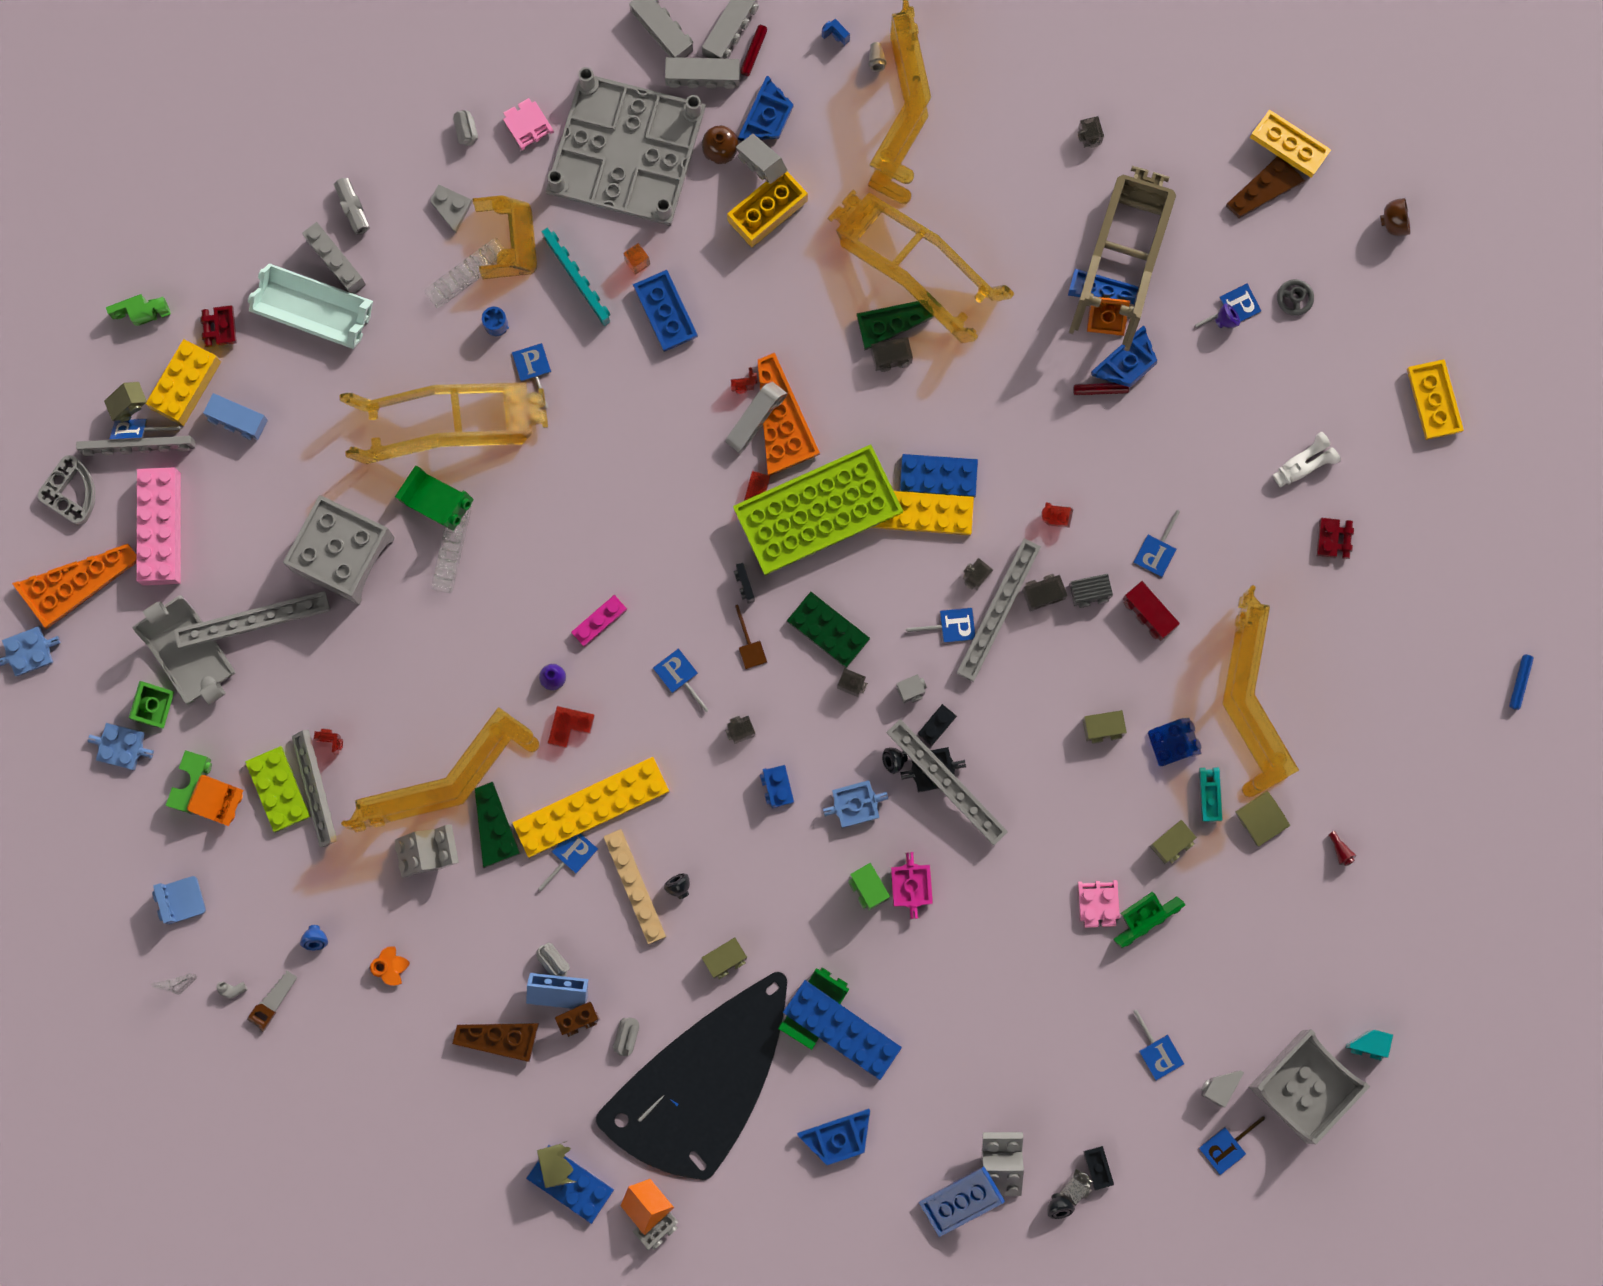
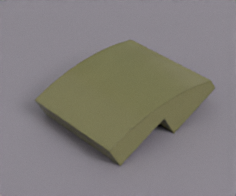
[1235,791,1291,847]

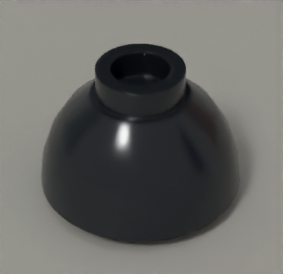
[882,747,908,774]
[664,873,690,899]
[1047,1193,1075,1219]

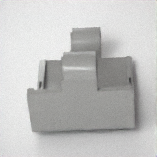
[132,595,235,705]

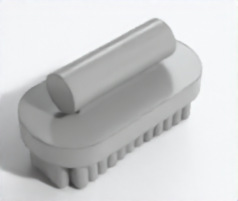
[453,110,478,146]
[536,943,570,976]
[613,1017,639,1056]

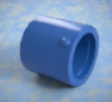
[482,306,509,336]

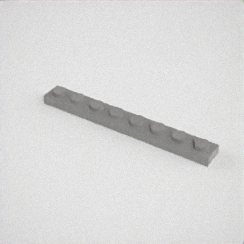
[956,538,1041,682]
[174,591,330,649]
[886,719,1008,845]

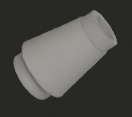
[868,42,887,72]

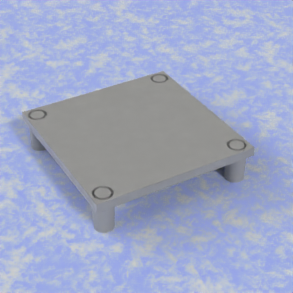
[546,67,706,226]

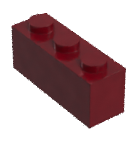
[1122,581,1180,641]

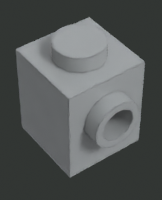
[896,674,927,703]

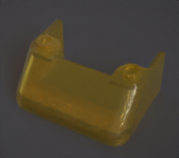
[472,195,537,279]

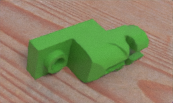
[106,294,171,326]

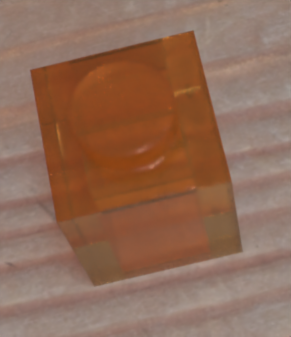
[623,243,650,275]

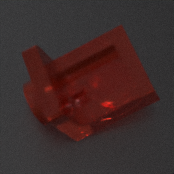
[731,367,757,394]
[1041,502,1073,528]
[314,729,343,755]

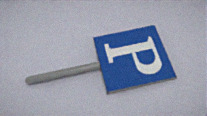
[1195,283,1261,328]
[109,419,181,441]
[906,608,975,643]

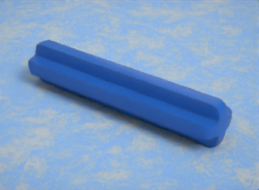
[1509,654,1534,710]

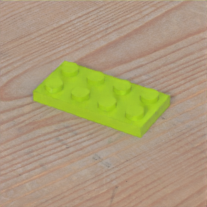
[245,746,311,833]

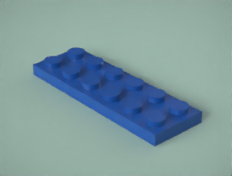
[782,980,902,1080]

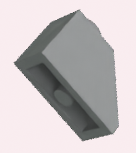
[1201,1071,1244,1107]

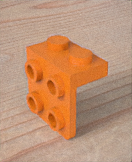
[187,775,244,826]

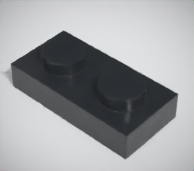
[734,562,755,604]
[918,704,957,746]
[1083,1146,1114,1190]

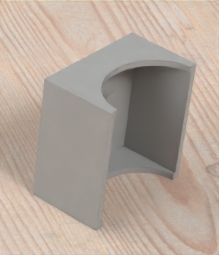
[283,495,395,605]
[1249,1029,1370,1145]

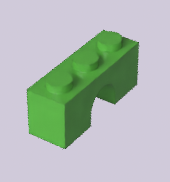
[166,750,212,814]

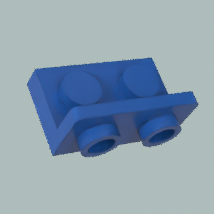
[760,765,794,808]

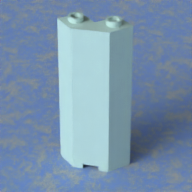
[248,264,373,349]

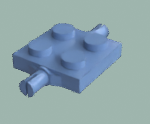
[0,626,61,676]
[88,723,154,770]
[823,780,889,828]

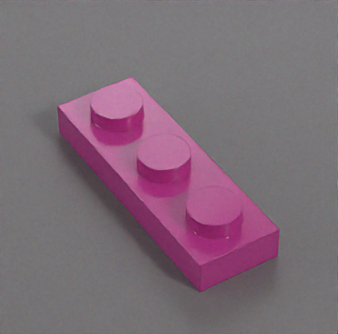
[571,595,627,647]

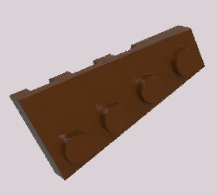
[1226,156,1305,218]
[452,1023,539,1062]

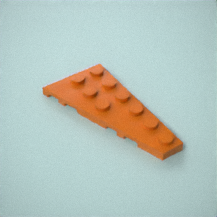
[757,353,820,477]
[12,544,137,629]

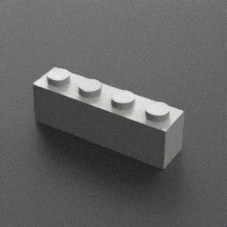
[629,0,693,58]
[702,0,759,59]
[665,57,740,89]
[302,222,366,294]

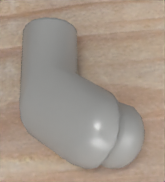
[216,982,248,999]

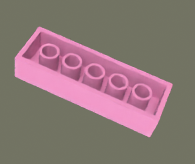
[137,467,181,586]

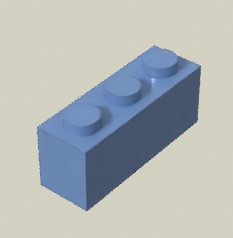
[203,393,268,440]
[526,973,589,1009]

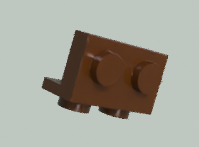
[555,1002,600,1037]

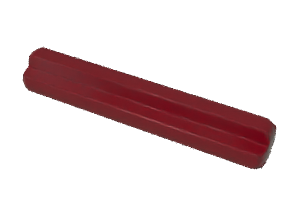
[740,24,767,76]
[1073,383,1129,395]

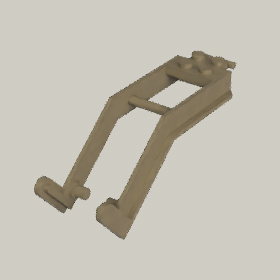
[1069,165,1176,352]

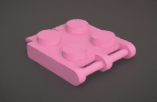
[503,98,554,151]
[1078,880,1120,928]

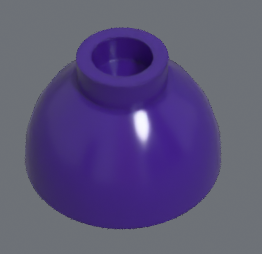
[1215,303,1240,328]
[539,664,566,690]

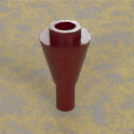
[1328,831,1357,866]

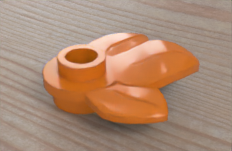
[370,946,410,986]

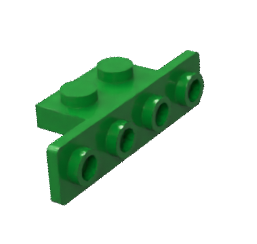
[1113,892,1185,948]

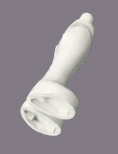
[1272,432,1341,487]

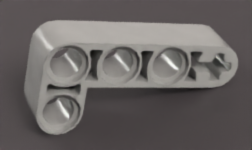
[725,382,788,453]

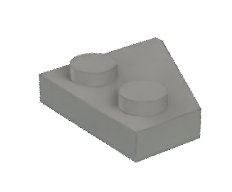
[430,184,472,233]

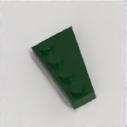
[856,298,934,351]
[475,781,520,868]

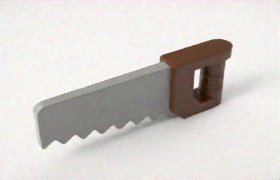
[247,970,297,1032]

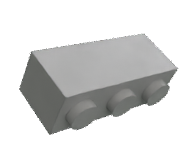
[736,134,788,184]

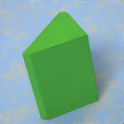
[129,681,174,729]

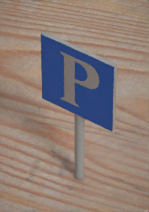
[512,343,551,409]
[1133,510,1180,577]
[653,648,708,712]
[538,834,598,891]
[1133,1010,1184,1080]

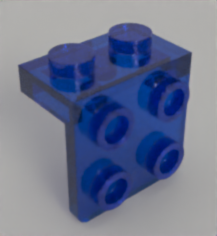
[1148,718,1202,766]

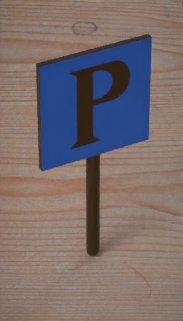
[1199,1116,1265,1175]

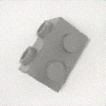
[633,1212,679,1250]

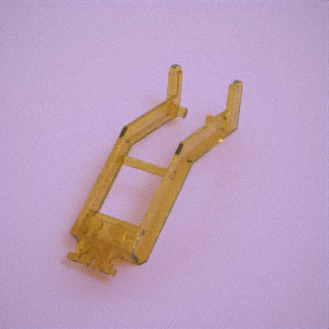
[868,0,931,204]
[827,190,1014,343]
[339,382,548,464]
[1222,585,1299,798]
[341,707,540,832]

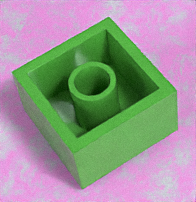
[848,862,890,911]

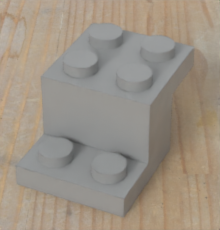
[395,824,459,878]
[981,1132,1024,1196]

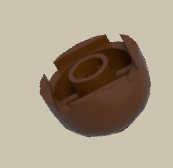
[702,125,738,164]
[1380,198,1411,236]

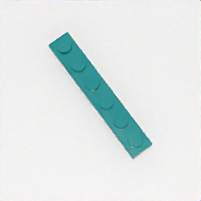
[541,227,611,326]

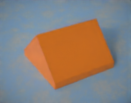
[1087,297,1130,336]
[621,1179,674,1235]

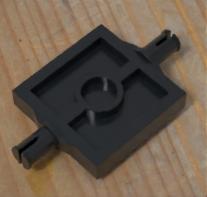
[900,747,966,793]

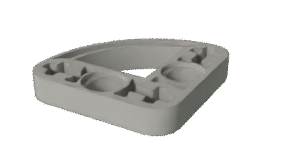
[38,455,95,525]

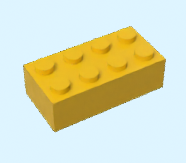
[727,171,808,248]
[145,339,221,426]

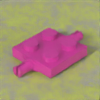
[891,852,933,919]

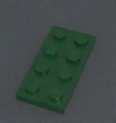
[787,591,870,669]

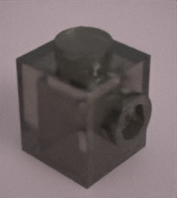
[1078,116,1104,148]
[963,558,993,591]
[837,668,868,697]
[725,716,756,744]
[1059,1169,1092,1206]

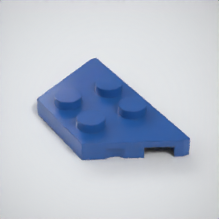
[738,76,794,141]
[1091,325,1157,387]
[797,1109,870,1165]

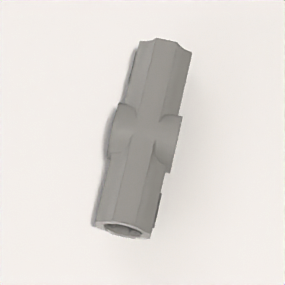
[334,178,370,234]

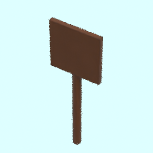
[735,604,767,669]

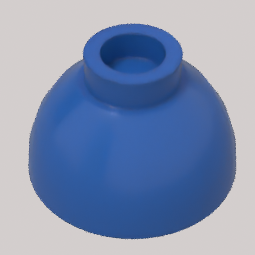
[300,925,328,951]

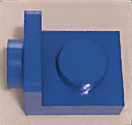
[822,18,850,46]

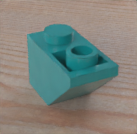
[1345,1030,1393,1061]

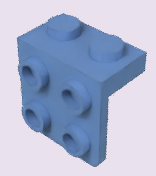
[152,876,206,925]

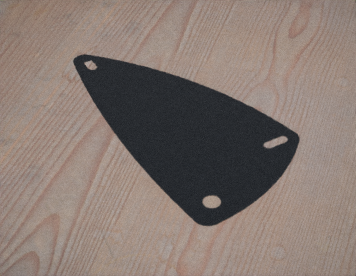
[596,972,787,1180]

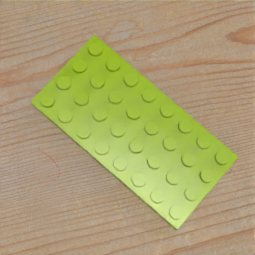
[733,444,903,575]

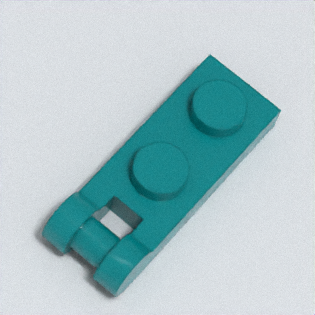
[1199,767,1223,822]

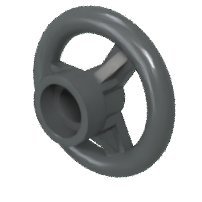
[1277,279,1314,315]

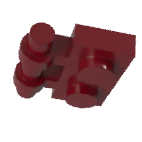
[200,305,237,347]
[1316,517,1354,559]

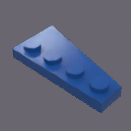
[1067,269,1138,304]

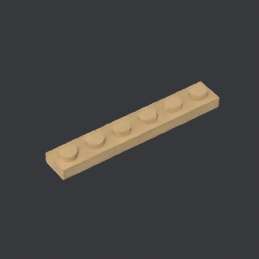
[603,829,666,945]

